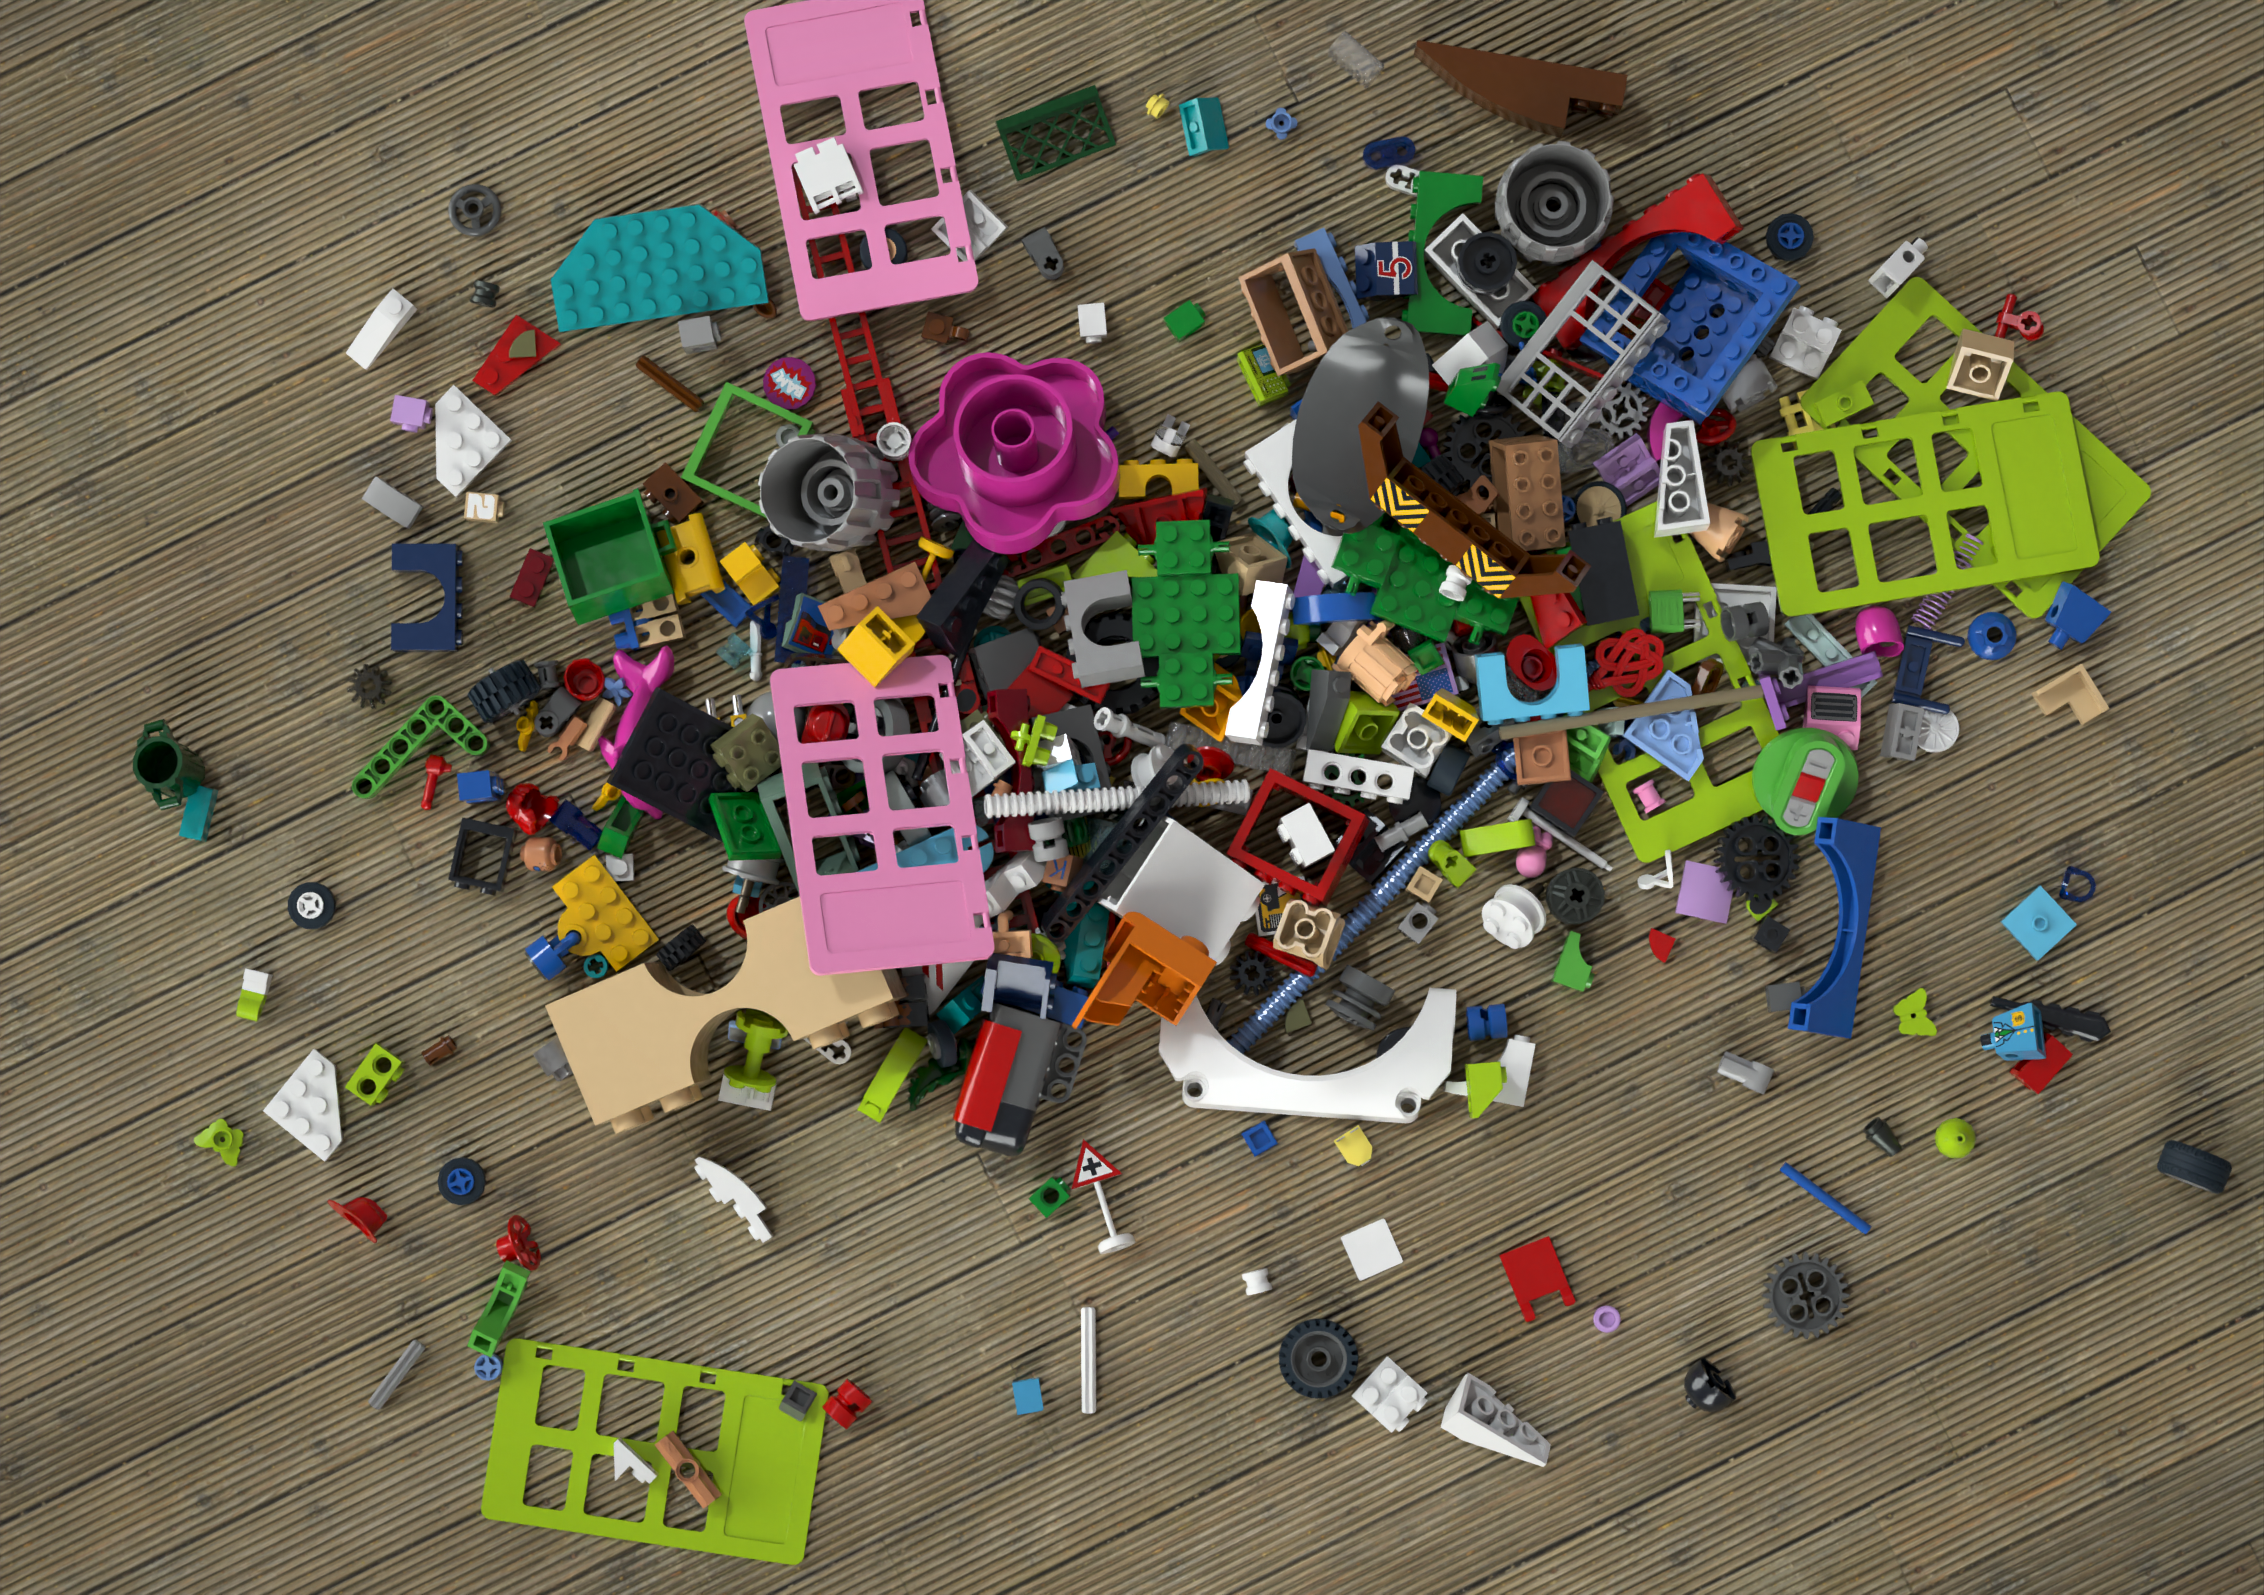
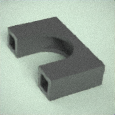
[1028,704,1111,821]

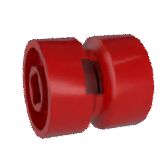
[822,1378,872,1429]

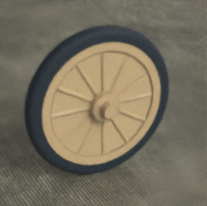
[1574,481,1627,527]

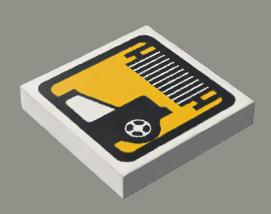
[1255,876,1306,936]

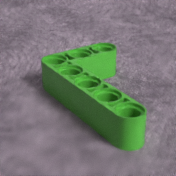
[352,695,490,799]

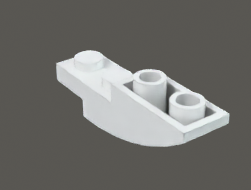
[694,1156,773,1243]

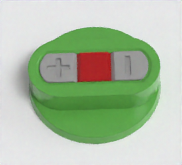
[1752,728,1859,835]

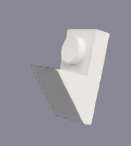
[614,1438,659,1484]

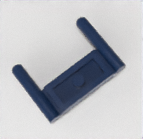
[1891,625,1965,715]

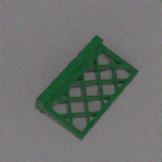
[995,85,1116,181]

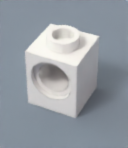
[1078,303,1107,344]

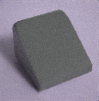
[779,1380,817,1421]

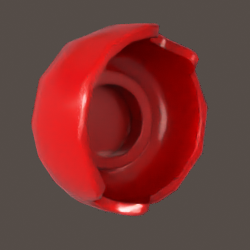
[564,658,605,701]

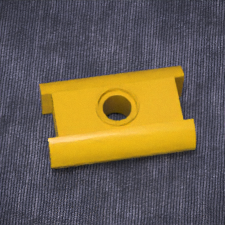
[656,513,725,605]

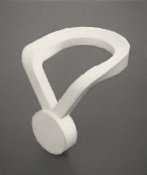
[1637,850,1673,889]

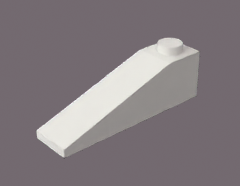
[1441,1373,1551,1467]

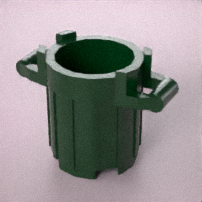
[133,719,205,811]

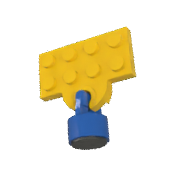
[524,854,659,980]

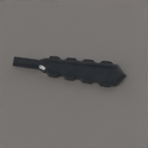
[1990,996,2111,1042]

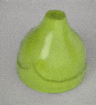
[1935,1118,1976,1159]

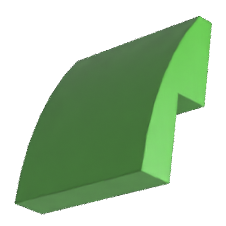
[1562,713,1611,782]

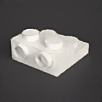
[1769,306,1842,380]
[1351,1356,1428,1433]

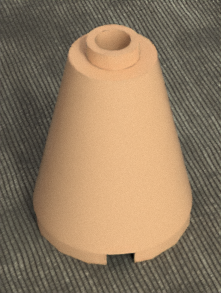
[1689,502,1749,562]

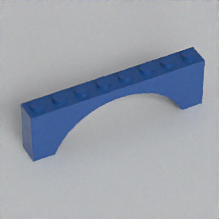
[1788,817,1881,1039]

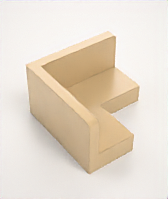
[2031,663,2109,725]

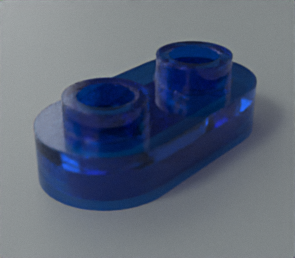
[1363,136,1415,170]

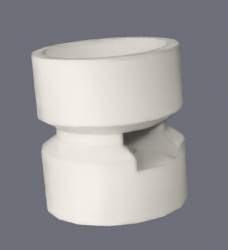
[877,422,912,461]

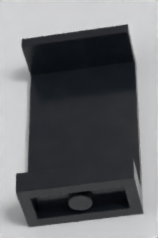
[1565,517,1640,626]

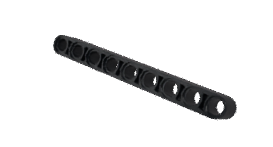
[1041,744,1204,943]

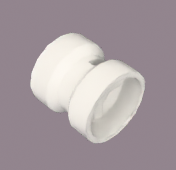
[1439,565,1472,601]

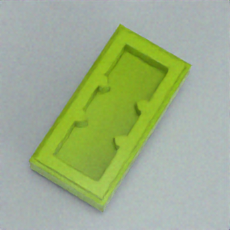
[1814,380,1874,428]

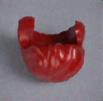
[506,783,560,835]

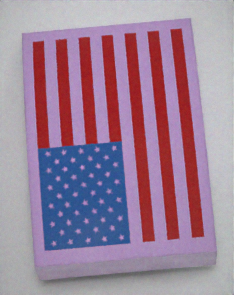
[1391,643,1459,712]

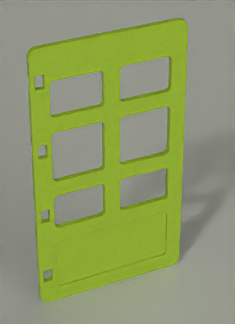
[1800,277,2151,619]
[1750,391,2100,617]
[1519,501,1779,863]
[481,1338,829,1565]

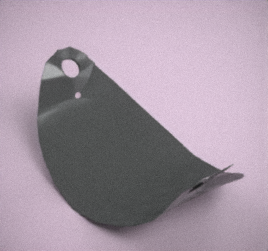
[1292,317,1429,534]

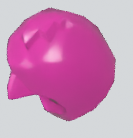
[1855,605,1904,657]

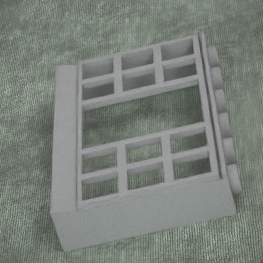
[1496,260,1670,448]

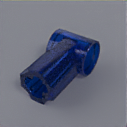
[549,799,603,851]

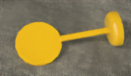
[891,536,955,643]

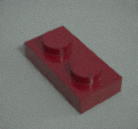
[510,548,554,608]

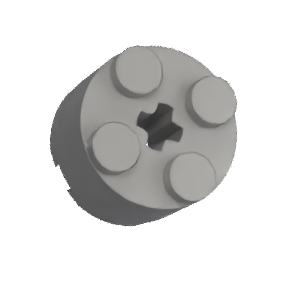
[1722,354,1778,414]

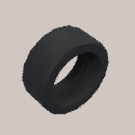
[1014,578,1065,630]

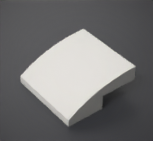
[931,190,1008,261]
[939,720,1016,797]

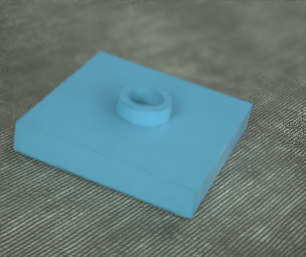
[2000,885,2077,961]

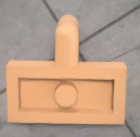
[985,910,1033,960]

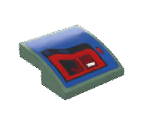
[782,593,835,664]

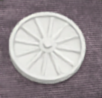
[1918,710,1959,753]

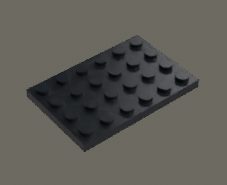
[607,687,777,842]

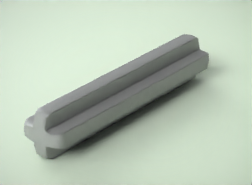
[368,1340,425,1410]

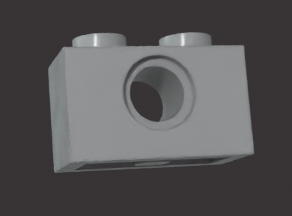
[678,316,721,354]

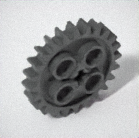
[1762,1252,1850,1339]

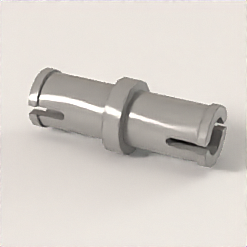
[1374,811,1429,852]

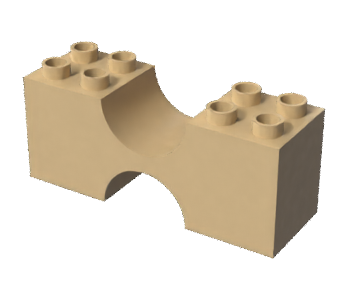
[545,896,907,1134]

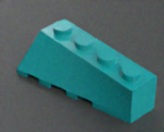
[1059,895,1109,989]

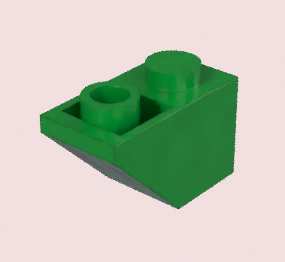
[1444,363,1501,417]

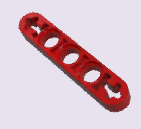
[1002,516,1120,578]

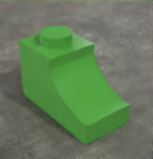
[1551,931,1595,992]

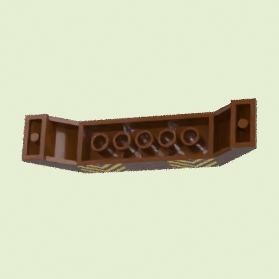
[1358,401,1591,599]

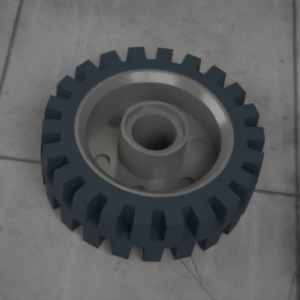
[1279,1319,1358,1399]

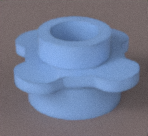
[1266,108,1297,139]

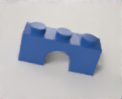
[457,770,505,804]

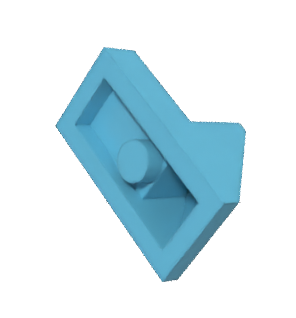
[1041,759,1101,793]

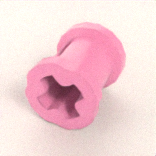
[1632,779,1666,814]

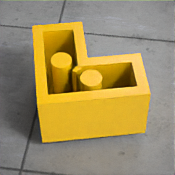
[720,542,781,608]

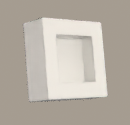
[606,854,635,882]

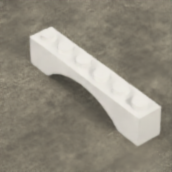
[1225,580,1295,746]

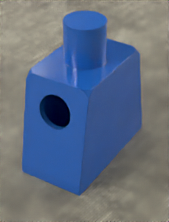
[2045,582,2111,650]

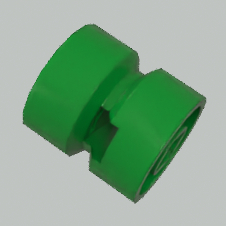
[1289,656,1324,693]

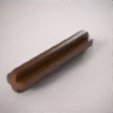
[636,355,704,412]

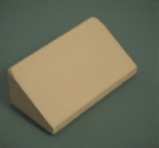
[575,698,617,752]

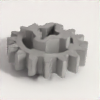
[1593,383,1649,440]

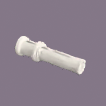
[1094,707,1165,748]

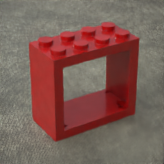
[1227,768,1370,907]

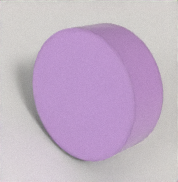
[1593,1305,1621,1333]

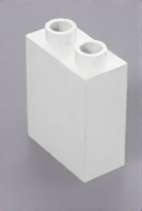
[1096,816,1265,966]

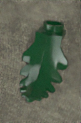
[908,1038,975,1111]

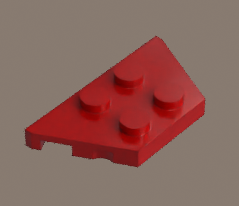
[1110,487,1207,545]

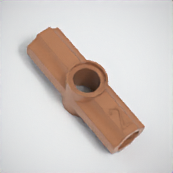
[655,1431,722,1509]

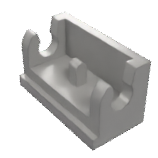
[1880,703,1924,761]

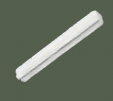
[1081,1307,1096,1414]

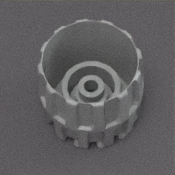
[1495,140,1614,266]
[758,433,900,552]

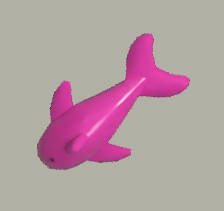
[598,646,674,820]

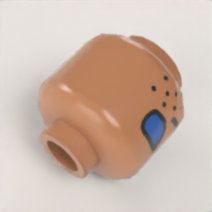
[520,837,562,872]

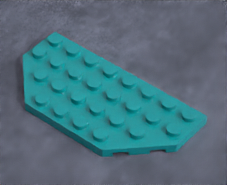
[551,204,769,332]

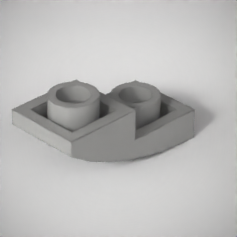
[362,476,423,529]

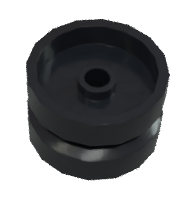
[1456,232,1517,296]
[1262,682,1306,748]

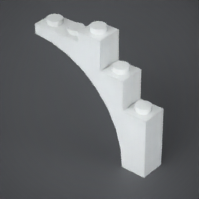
[974,840,1047,928]

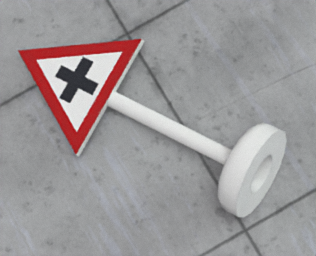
[1071,1139,1135,1254]

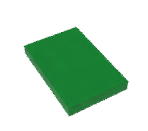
[709,792,782,861]

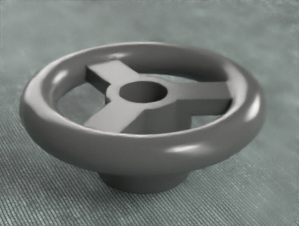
[448,184,501,236]

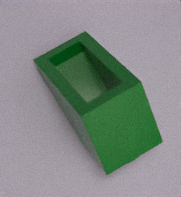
[597,795,645,859]

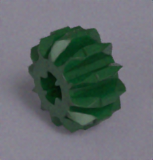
[1045,817,1090,848]

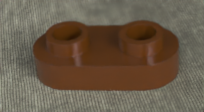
[1691,658,1724,711]

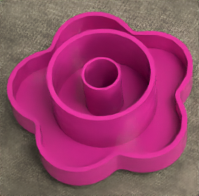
[909,352,1120,554]

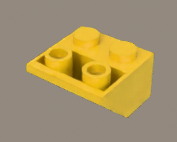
[837,606,915,688]

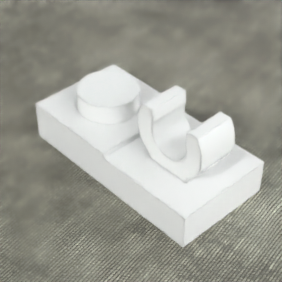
[718,1074,776,1111]

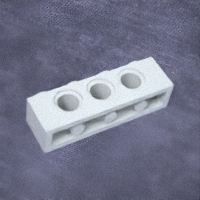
[1303,749,1415,804]

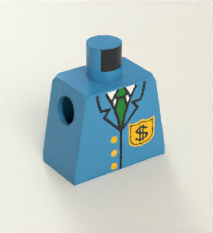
[1980,1002,2046,1061]

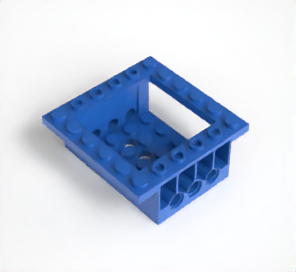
[1579,232,1800,425]

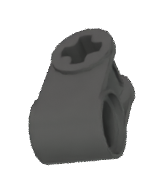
[1021,227,1064,280]
[534,686,582,737]

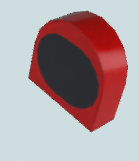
[955,683,980,715]

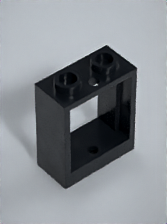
[448,817,517,896]

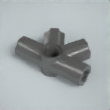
[1749,636,1804,689]

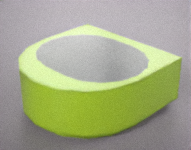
[1745,895,1778,921]

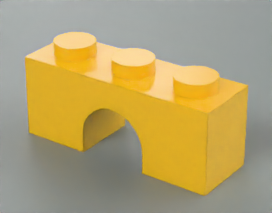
[1119,459,1199,500]

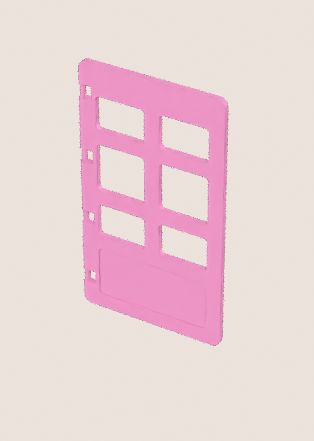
[744,0,978,321]
[770,655,994,976]

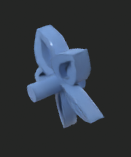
[603,678,633,706]

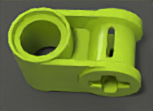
[1428,840,1476,889]

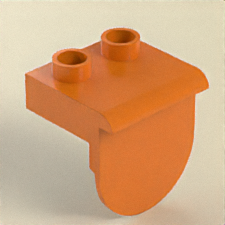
[1071,912,1217,1029]

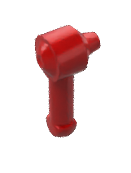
[421,754,452,810]

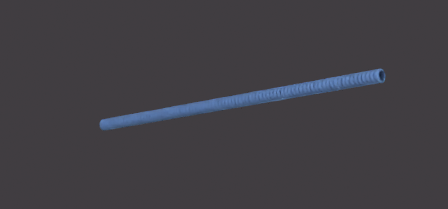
[1226,617,1650,1055]

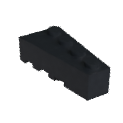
[916,539,1010,657]

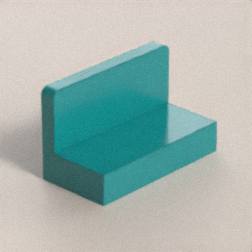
[1179,97,1229,156]
[179,786,219,842]

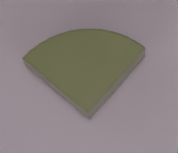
[509,330,536,358]
[1285,999,1312,1033]

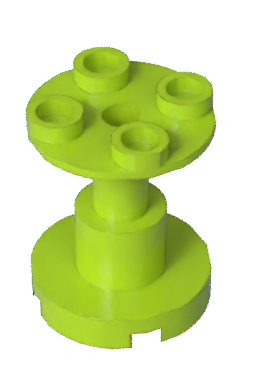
[724,1008,788,1093]

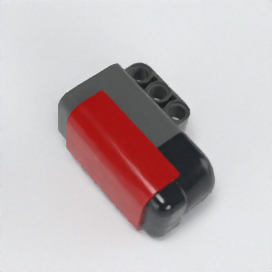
[952,1002,1087,1157]

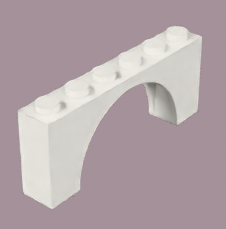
[1243,419,1350,589]

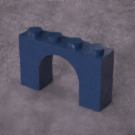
[391,544,464,652]

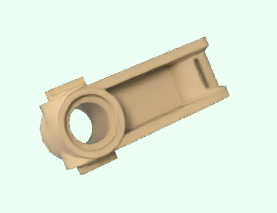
[829,547,867,594]

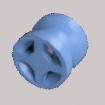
[474,1353,503,1381]

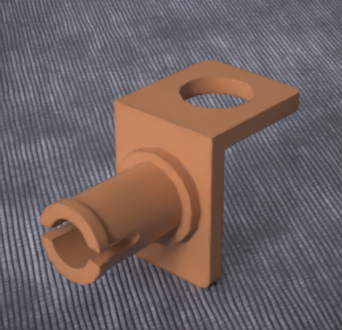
[1455,475,1499,515]

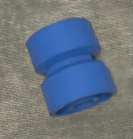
[1466,1004,1507,1041]

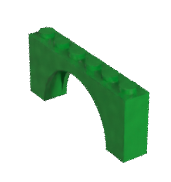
[1401,171,1483,337]

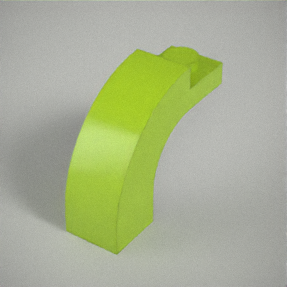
[857,1027,928,1123]

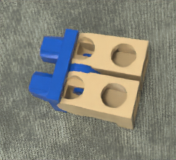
[608,593,687,650]

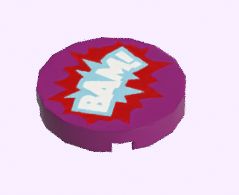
[763,357,816,410]

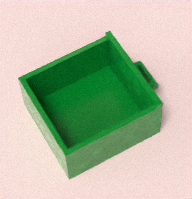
[543,488,677,626]

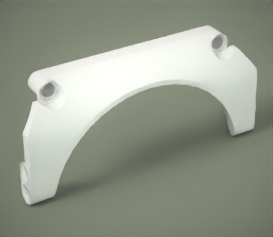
[1159,988,1456,1123]

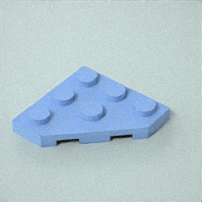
[1622,670,1704,781]

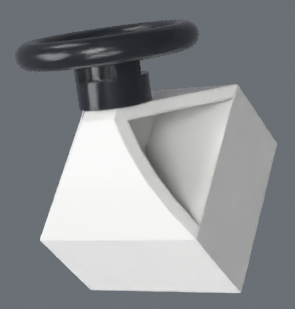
[1432,321,1513,414]

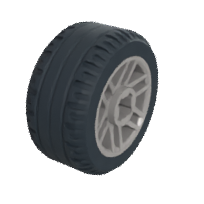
[2157,1140,2232,1194]

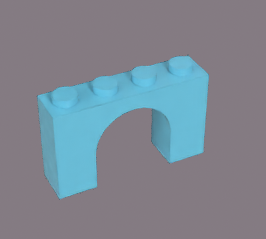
[1475,643,1590,725]

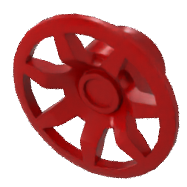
[496,1215,541,1271]

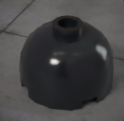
[1684,1358,1736,1412]

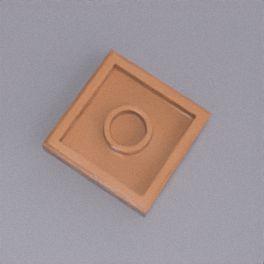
[1513,730,1571,786]

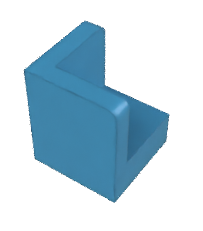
[1012,1377,1043,1415]

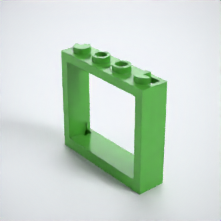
[681,382,816,520]

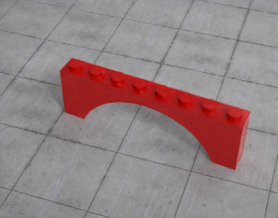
[1532,173,1744,351]

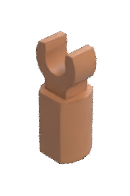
[547,714,588,761]

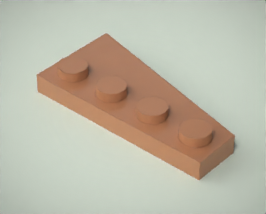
[818,561,931,631]

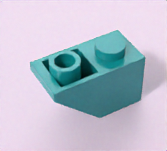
[936,975,985,1034]

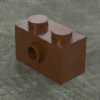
[643,462,704,524]

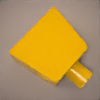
[1421,688,1479,742]

